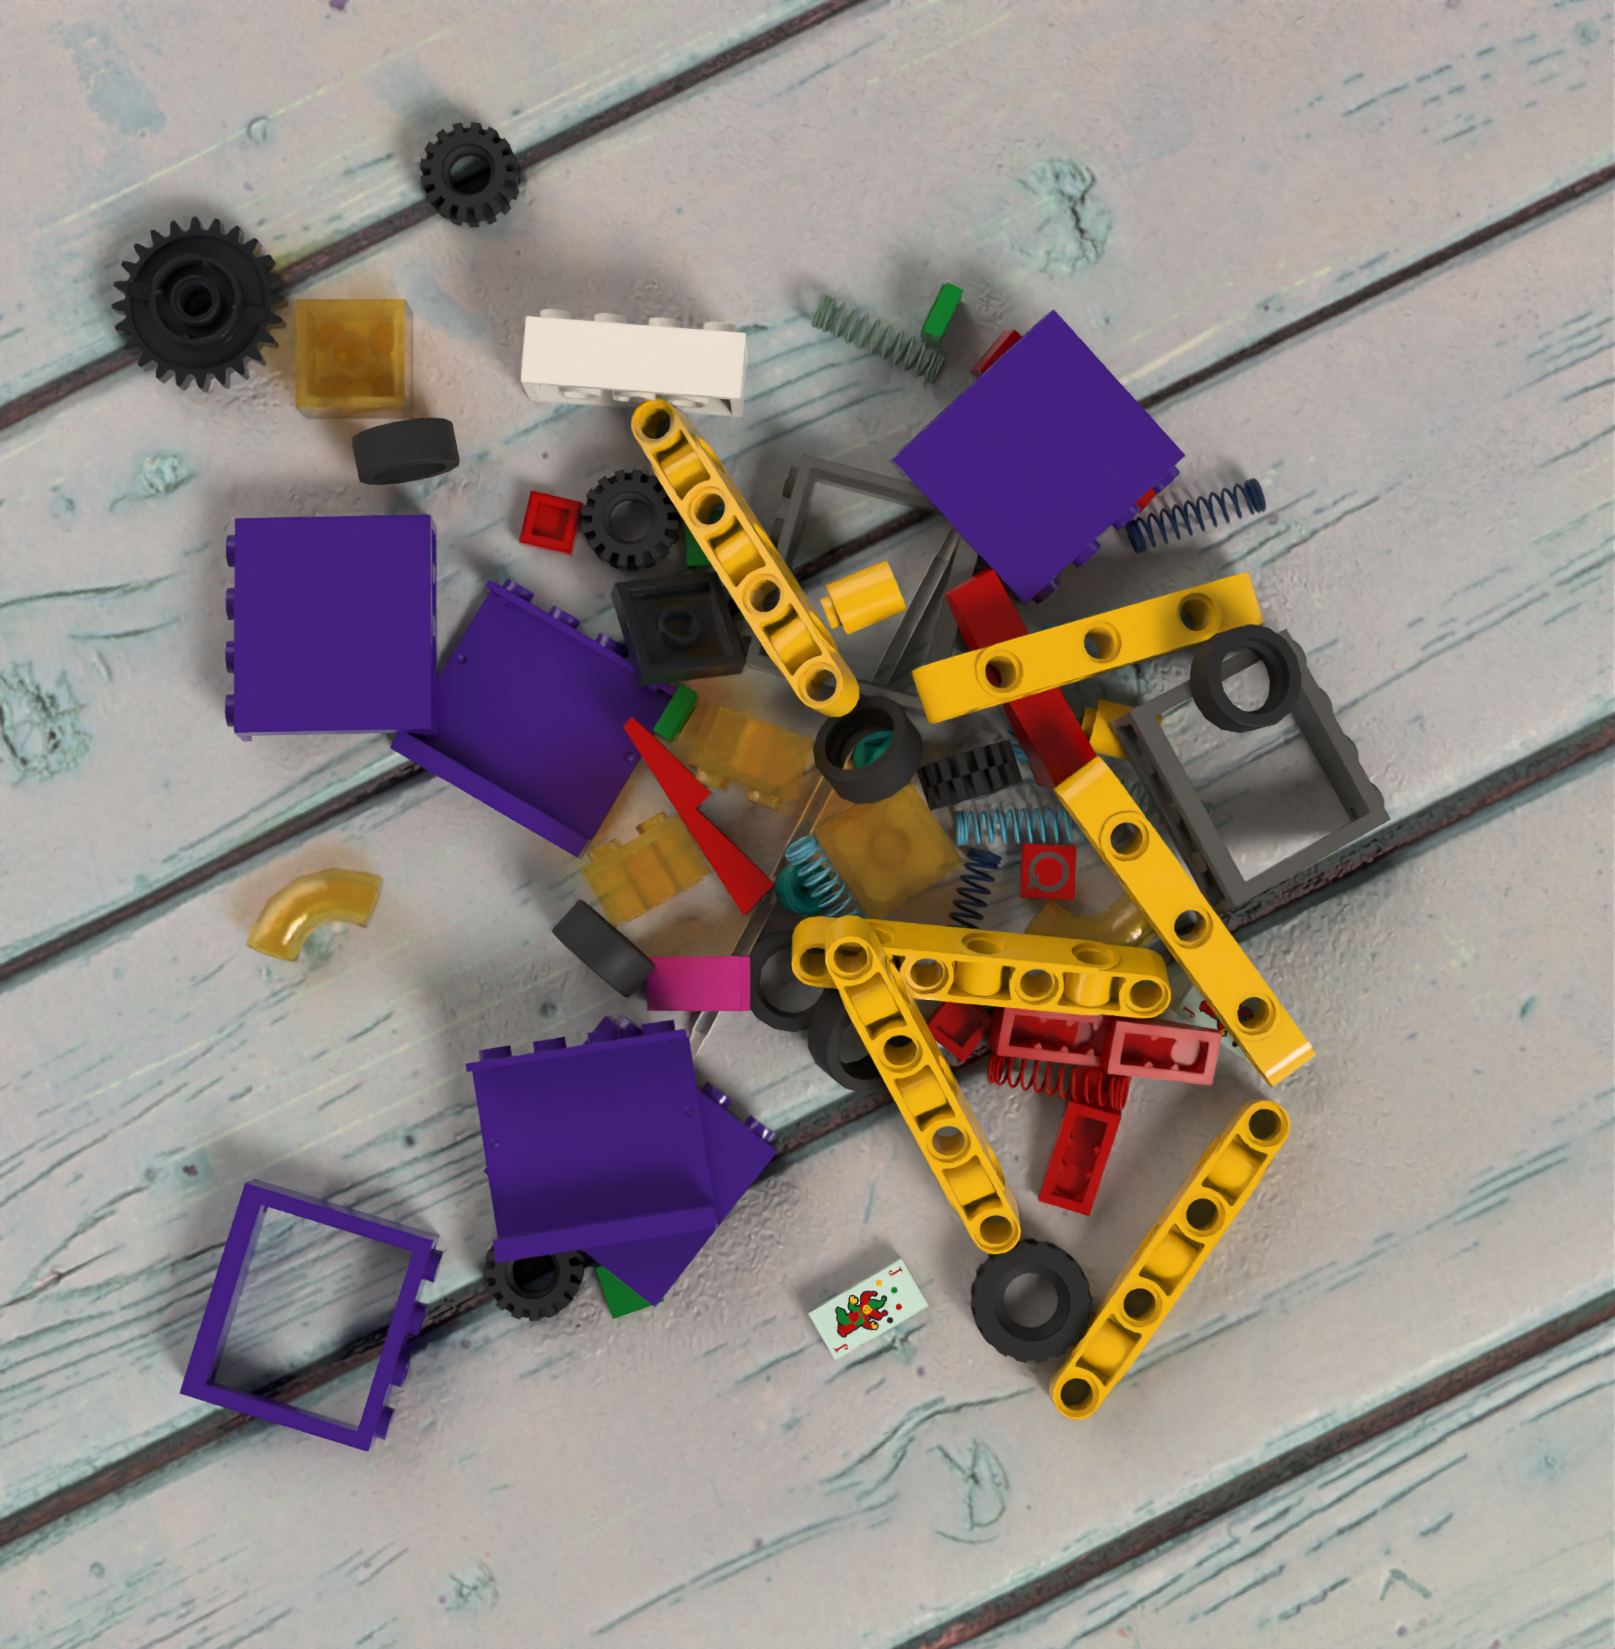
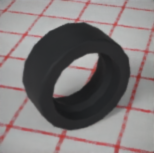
[352,418,460,485]
[1189,624,1302,733]
[813,696,924,804]
[552,900,656,998]
[748,929,837,1032]
[808,989,912,1092]

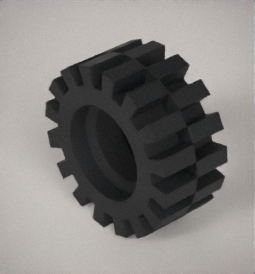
[420,122,521,228]
[581,469,680,571]
[917,740,1023,811]
[483,1245,584,1321]

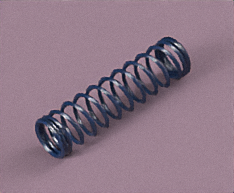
[1126,477,1266,554]
[946,847,1002,930]

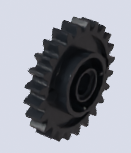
[111,217,288,393]

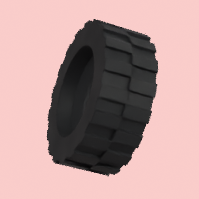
[970,1238,1092,1363]

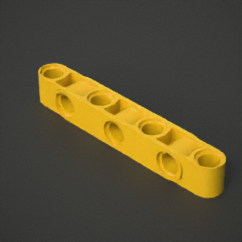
[631,398,859,717]
[911,572,1266,724]
[1053,756,1316,1088]
[825,915,1021,1254]
[791,916,1171,1018]
[1049,1098,1290,1420]

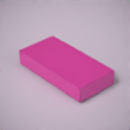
[647,956,750,1011]

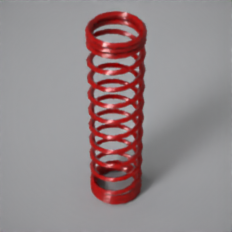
[987,1051,1130,1110]

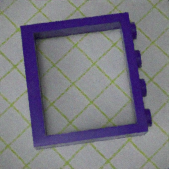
[179,1179,444,1452]

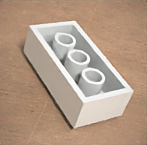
[520,309,748,417]

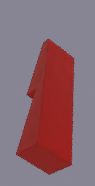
[944,568,1097,789]
[623,717,776,916]
[988,1006,1222,1085]
[1038,1064,1132,1216]

